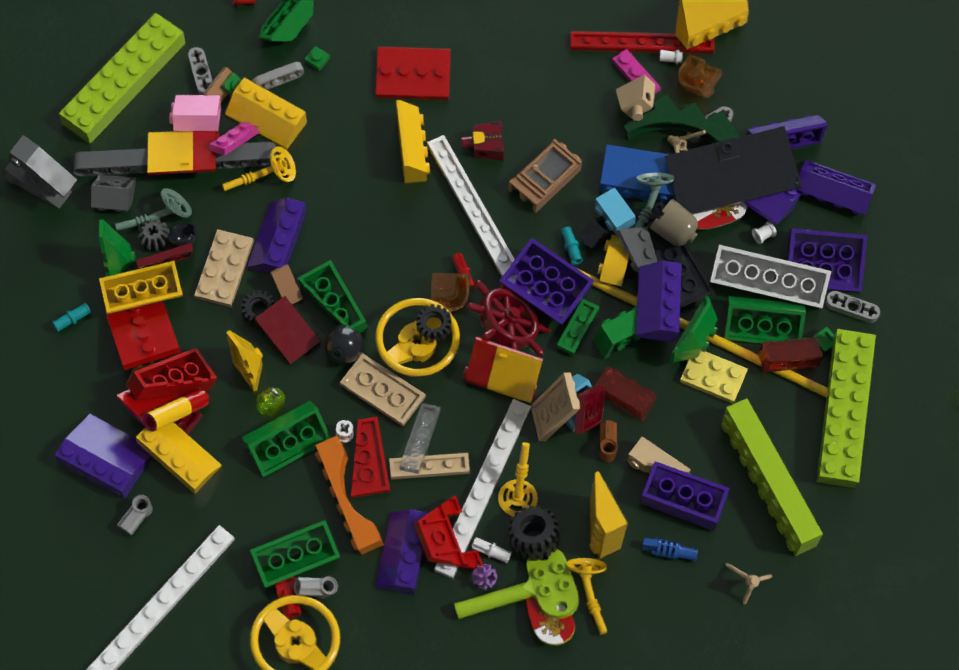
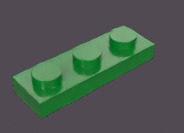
[556,299,599,356]

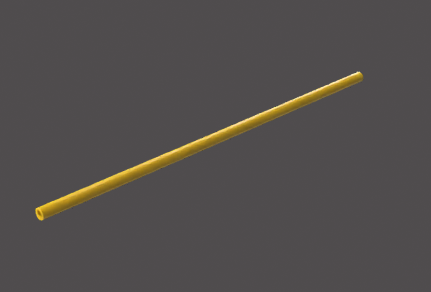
[578,269,827,397]

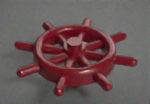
[467,280,551,356]

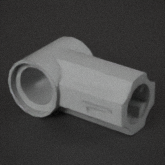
[117,495,153,536]
[294,577,338,599]

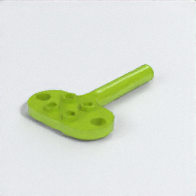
[454,549,579,619]

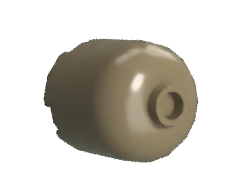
[650,199,698,246]

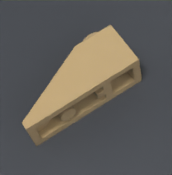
[627,437,691,473]

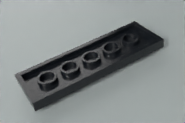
[634,201,715,310]

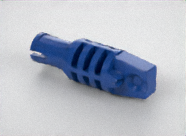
[642,538,698,562]

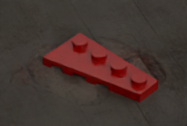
[351,417,390,498]

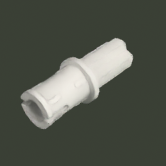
[472,538,512,564]

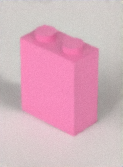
[169,95,221,131]

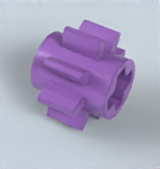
[472,564,497,590]

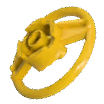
[375,298,460,377]
[250,595,340,670]

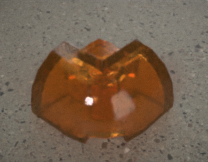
[678,55,723,98]
[431,273,470,312]

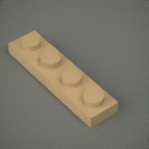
[390,453,470,480]

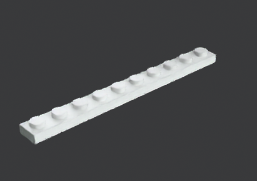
[427,135,515,277]
[435,399,531,579]
[87,525,235,670]

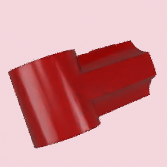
[275,576,301,618]

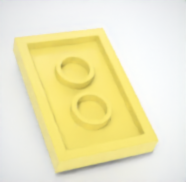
[680,351,748,404]

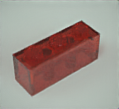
[758,337,823,372]
[595,366,657,421]

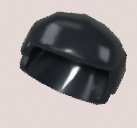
[168,223,198,248]

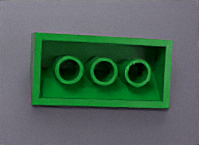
[724,296,806,348]
[241,401,331,477]
[250,520,340,588]

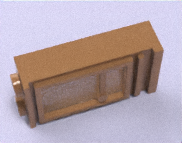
[509,139,582,213]

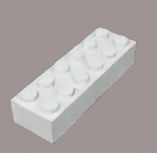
[710,245,831,308]

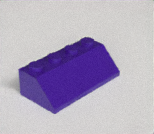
[746,115,828,149]
[795,160,876,215]
[743,189,801,225]
[247,198,307,274]
[635,261,682,342]
[640,461,730,531]
[375,509,429,596]

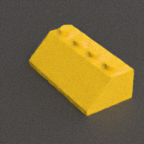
[225,78,307,150]
[396,100,430,183]
[99,261,183,314]
[136,422,222,494]

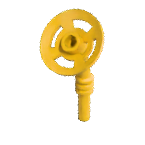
[222,146,296,191]
[498,443,538,517]
[566,558,608,635]

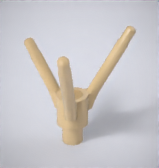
[668,130,706,153]
[725,563,772,604]

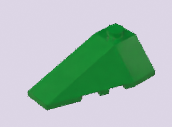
[99,220,135,277]

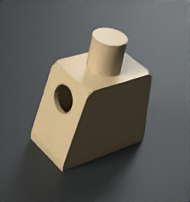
[616,75,655,121]

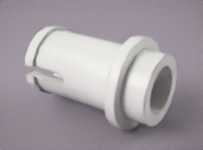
[660,50,683,64]

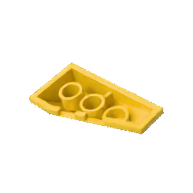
[226,330,263,392]

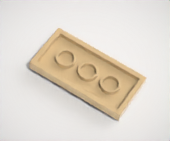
[194,229,254,308]
[340,353,426,426]
[531,373,580,441]

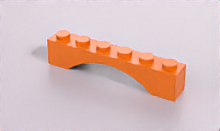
[315,436,384,555]

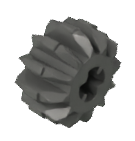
[138,218,170,251]

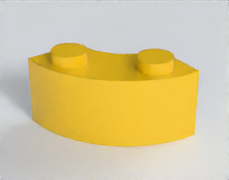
[597,235,630,286]

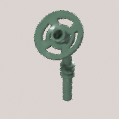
[634,173,674,228]
[115,188,192,231]

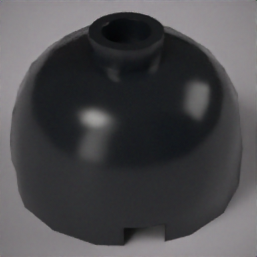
[324,325,364,365]

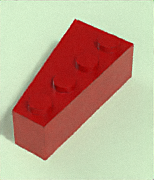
[127,348,217,400]

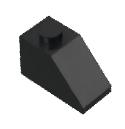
[579,217,616,248]

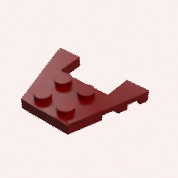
[414,496,483,570]

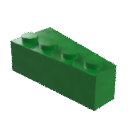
[297,260,369,334]
[592,305,641,359]

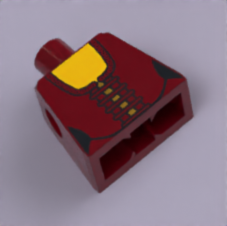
[462,121,504,161]

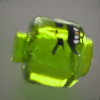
[256,387,285,416]

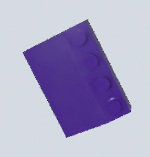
[787,228,868,292]
[499,238,594,325]
[55,414,152,499]

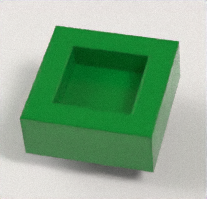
[305,46,330,71]
[220,73,242,97]
[811,327,834,354]

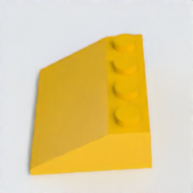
[675,0,749,49]
[590,471,627,558]

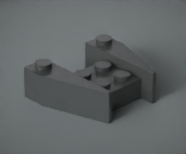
[3,135,77,209]

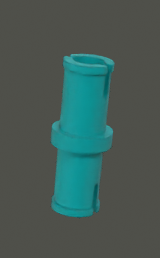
[560,227,583,265]
[52,303,91,332]

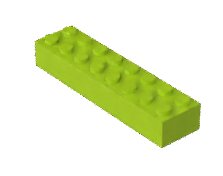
[59,13,185,144]
[816,329,876,488]
[721,398,823,556]

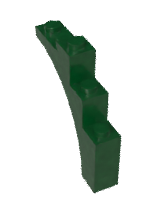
[624,94,740,144]

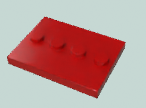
[376,47,450,100]
[105,301,180,370]

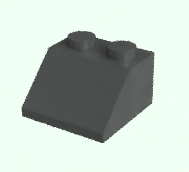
[91,174,136,212]

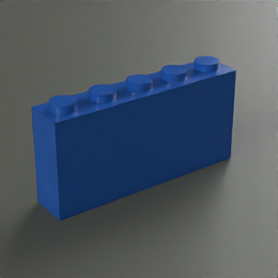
[599,145,677,204]

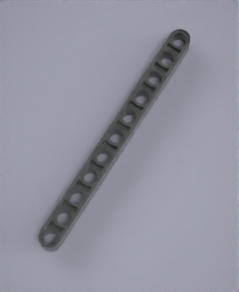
[73,142,277,176]

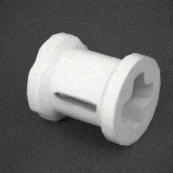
[752,221,777,244]
[336,420,354,443]

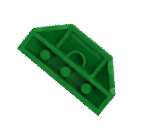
[259,0,314,41]
[669,295,718,363]

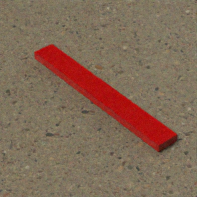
[570,31,714,54]

